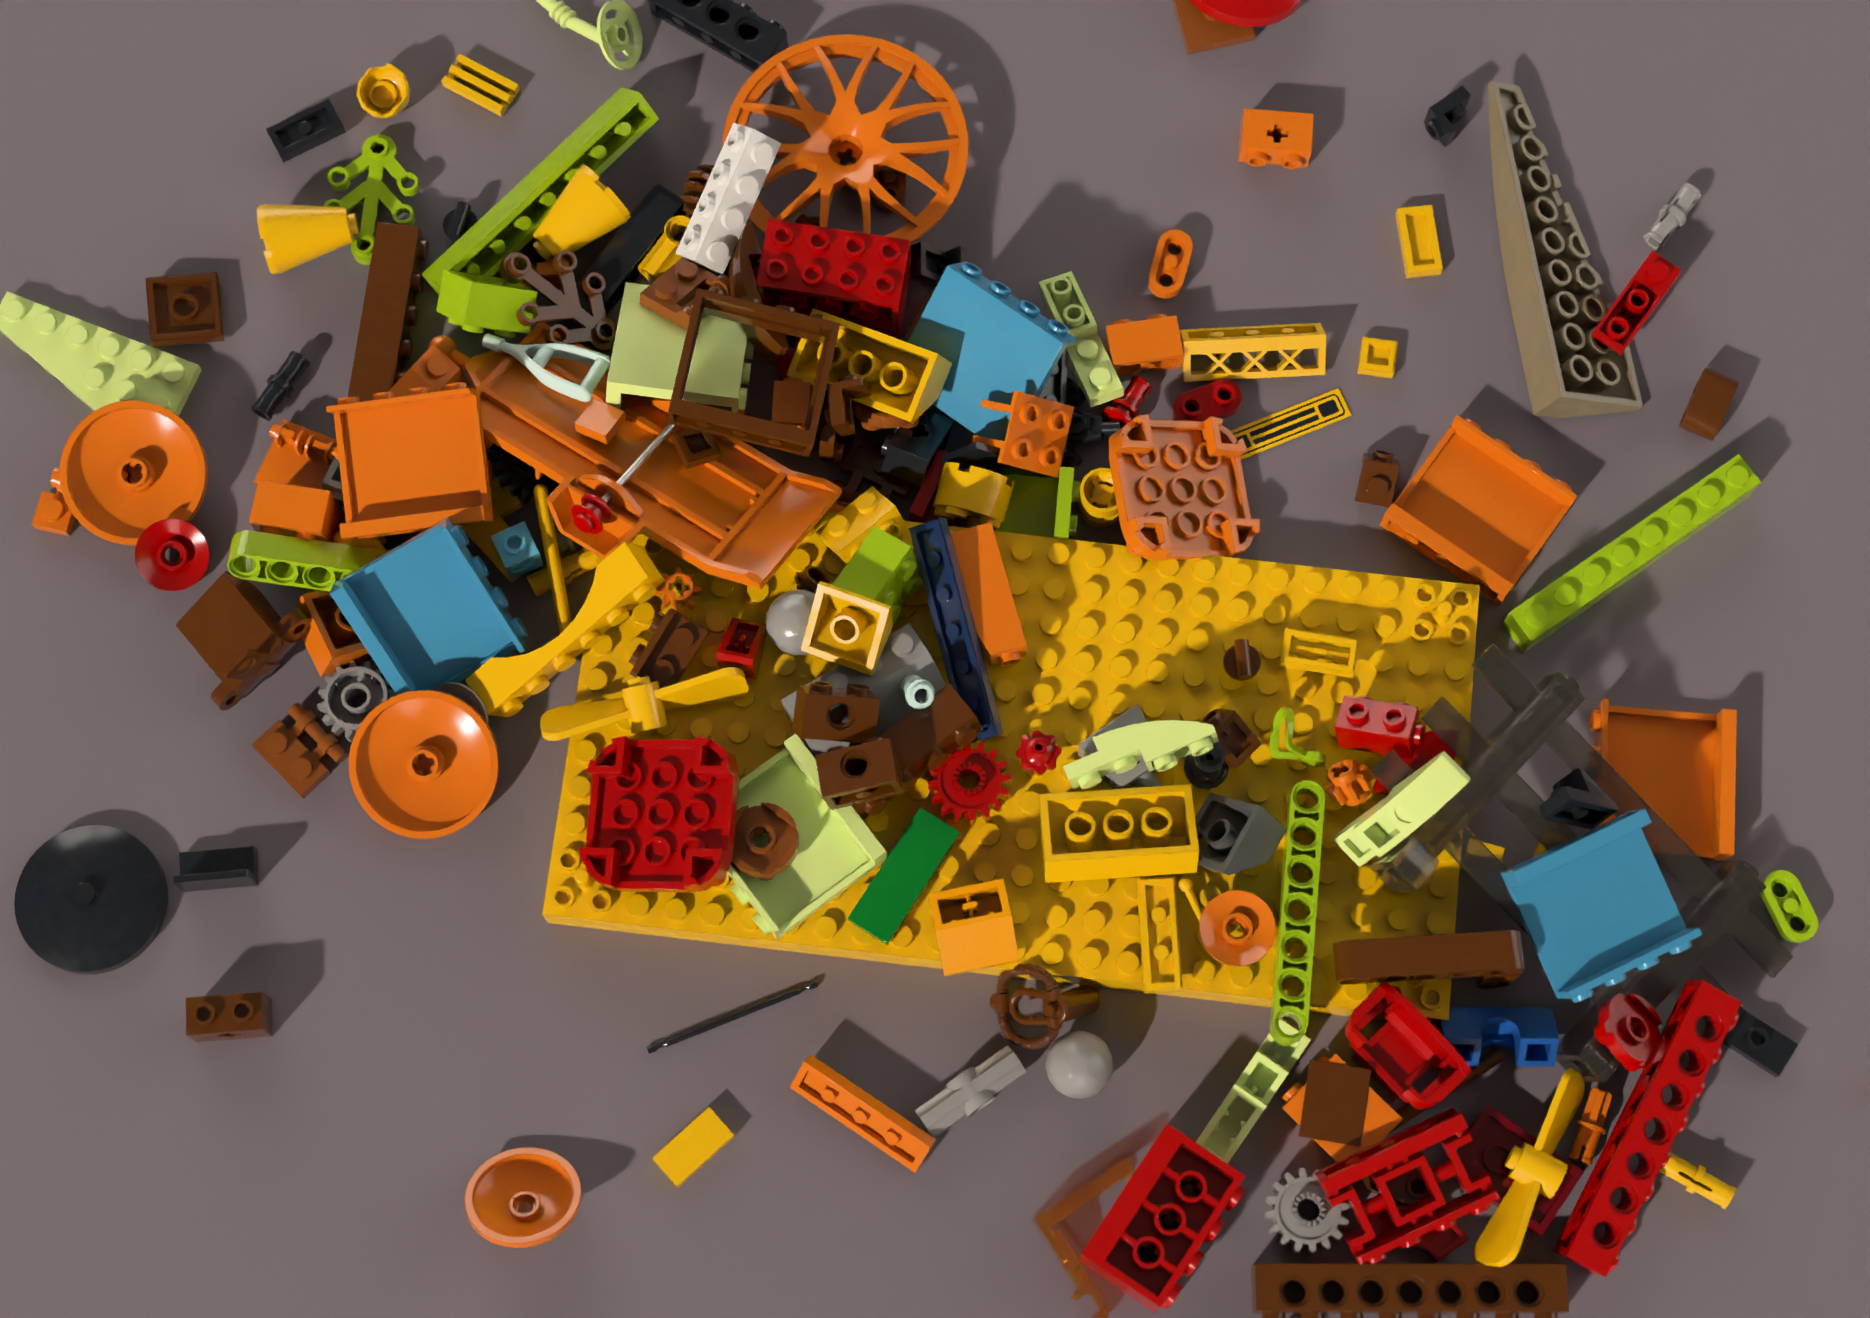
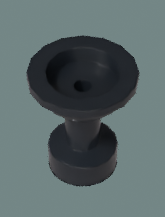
[1184,742,1229,790]

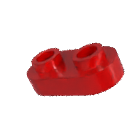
[1172,379,1242,422]

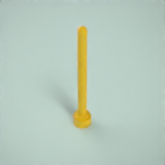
[533,484,583,655]

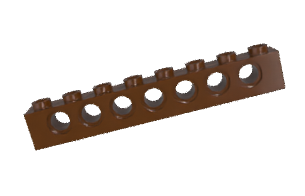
[1251,1264,1569,1318]

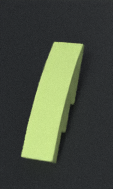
[1196,1018,1312,1164]

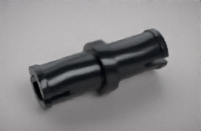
[251,351,310,421]

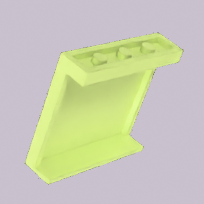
[606,282,754,413]
[727,733,887,940]

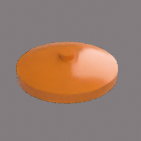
[59,400,208,546]
[348,690,500,839]

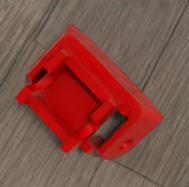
[1345,981,1472,1109]

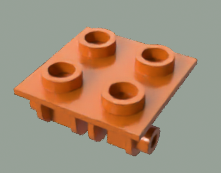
[253,419,337,490]

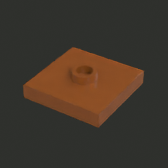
[1172,0,1255,55]

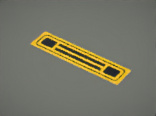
[1231,388,1352,460]

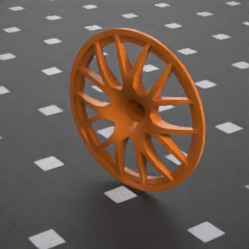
[723,34,968,244]

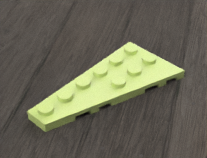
[0,292,202,416]

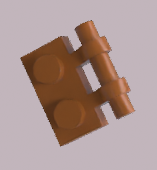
[252,703,348,799]

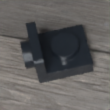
[1424,85,1471,147]

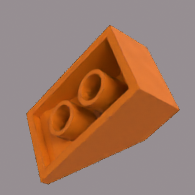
[293,590,372,677]

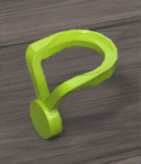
[1269,707,1326,767]

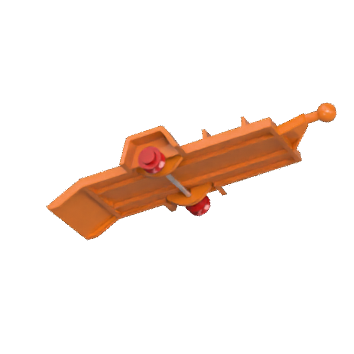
[428,322,842,589]

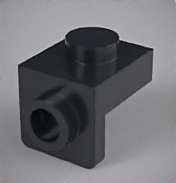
[911,242,966,288]

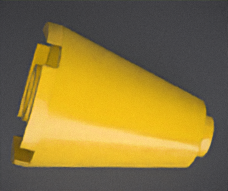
[532,164,631,261]
[257,204,359,275]

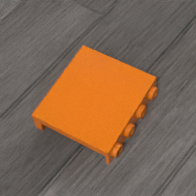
[326,382,494,540]
[1380,415,1578,606]
[1586,698,1737,862]

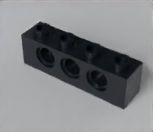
[649,0,788,73]

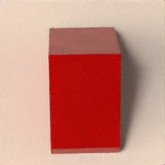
[716,617,767,680]

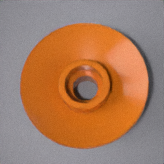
[1199,890,1276,967]

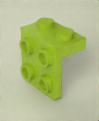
[996,467,1080,539]

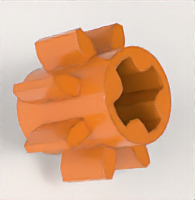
[655,567,702,612]
[1324,759,1374,806]

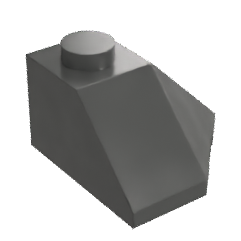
[1195,793,1287,875]

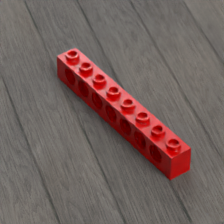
[1553,979,1742,1277]

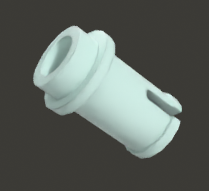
[900,674,935,709]

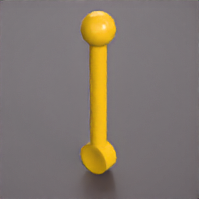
[1178,877,1203,921]

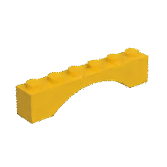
[465,542,665,717]

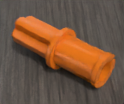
[1568,1088,1613,1166]

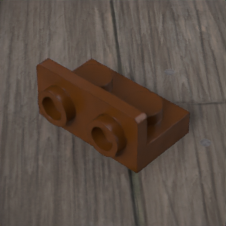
[629,608,710,689]

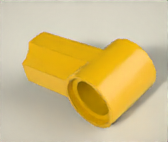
[637,215,690,283]

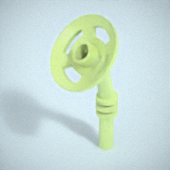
[536,0,643,70]

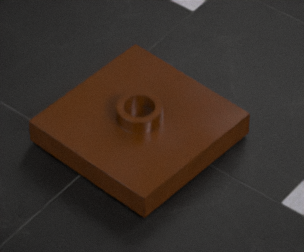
[145,272,224,347]

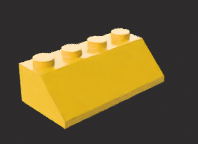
[786,308,953,423]
[1039,784,1199,883]

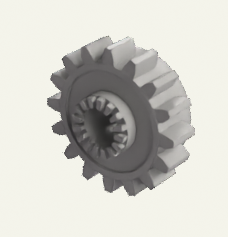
[317,661,396,742]
[1264,1168,1350,1255]

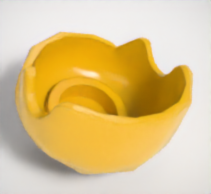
[356,63,411,119]

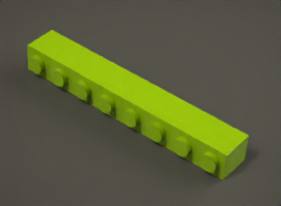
[421,87,659,295]
[1501,454,1761,653]

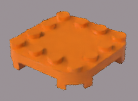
[1109,414,1260,561]

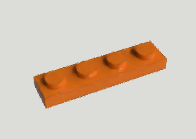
[790,1054,936,1173]

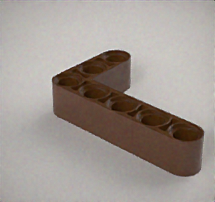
[1333,930,1525,989]

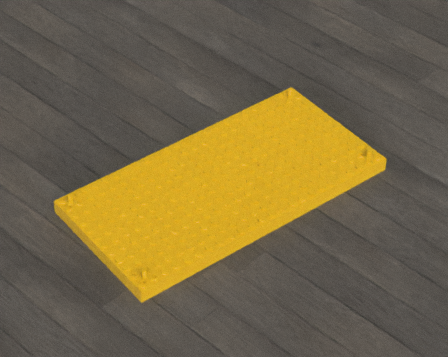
[542,500,1480,1026]

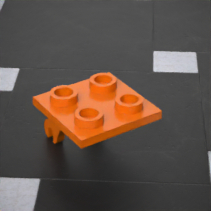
[972,391,1074,478]

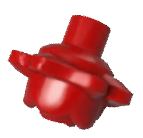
[1016,730,1062,775]

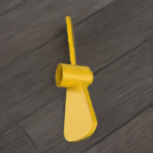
[540,667,749,741]
[1474,1068,1585,1267]

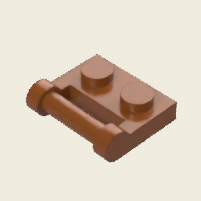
[639,257,731,330]

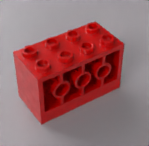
[756,219,911,339]
[1078,1123,1246,1313]

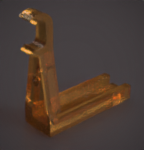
[1031,1157,1135,1318]

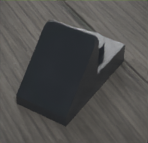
[1538,768,1618,830]

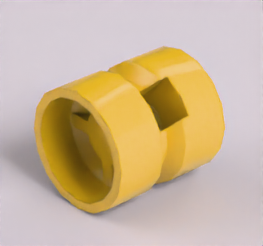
[1078,468,1119,528]

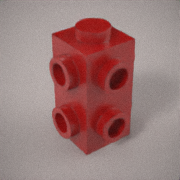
[1334,696,1426,759]

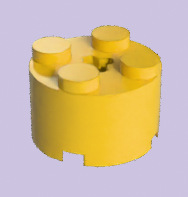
[933,462,1015,529]

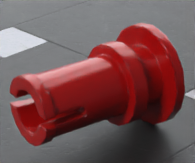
[1102,376,1152,427]

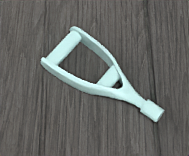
[482,333,611,402]

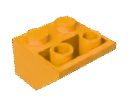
[928,878,1019,977]

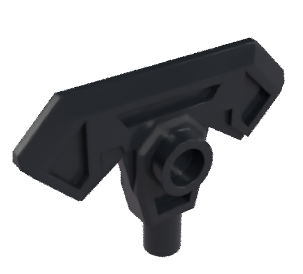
[1056,377,1122,478]

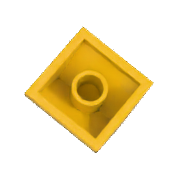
[801,581,893,676]

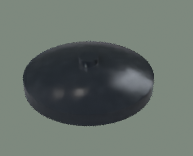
[14,825,168,974]

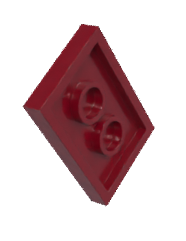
[1448,1104,1584,1237]

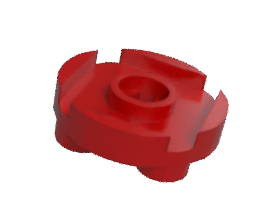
[1594,992,1667,1072]

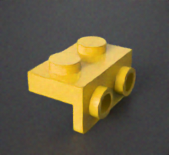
[816,486,908,566]

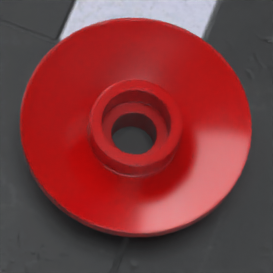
[135,519,210,591]

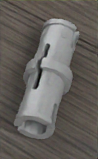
[1643,183,1702,250]

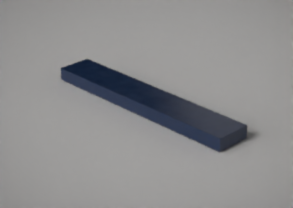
[909,518,1003,744]

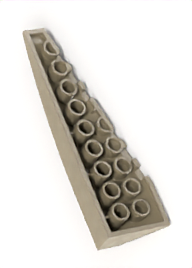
[1488,81,1643,418]

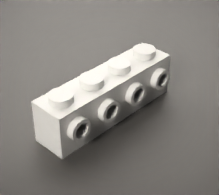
[676,123,781,274]

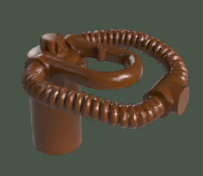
[990,963,1100,1050]

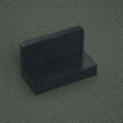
[174,846,258,892]

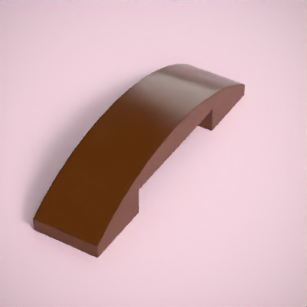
[729,223,789,366]

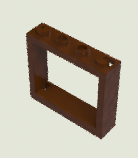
[666,288,840,457]

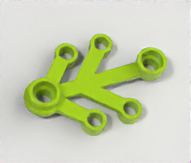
[323,134,420,265]

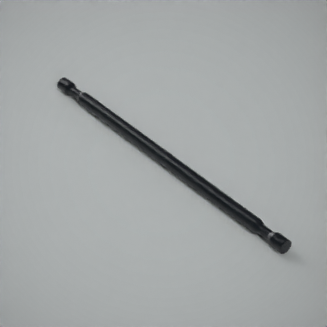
[647,980,818,1054]

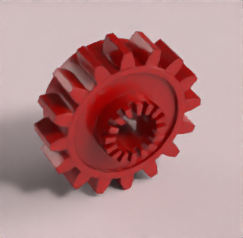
[928,742,1011,825]

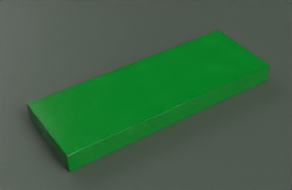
[847,807,960,946]

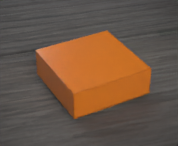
[575,399,626,444]

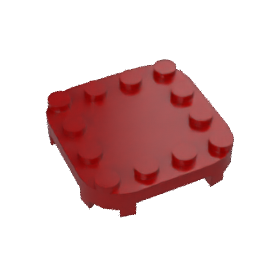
[579,736,739,892]

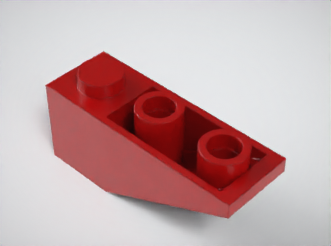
[1591,251,1682,355]

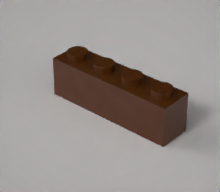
[852,683,983,820]

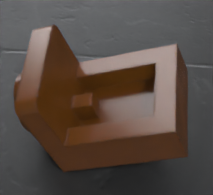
[824,375,872,436]
[1355,449,1400,508]

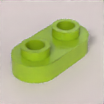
[1760,870,1819,943]

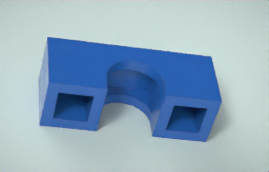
[1435,1007,1559,1067]

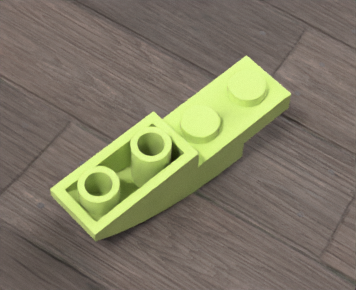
[1039,271,1124,408]
[1063,720,1219,789]
[1333,751,1471,867]

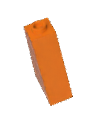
[951,522,1027,667]

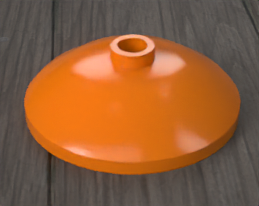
[464,1147,582,1248]

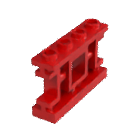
[1314,1107,1499,1264]

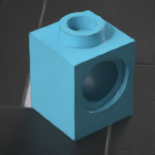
[491,521,543,580]

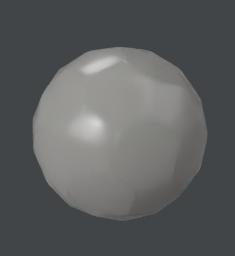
[766,589,815,655]
[1045,1031,1113,1099]

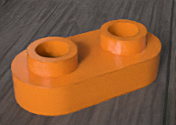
[1148,229,1193,299]

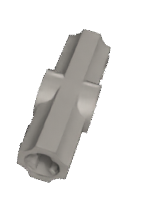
[914,1045,1026,1138]

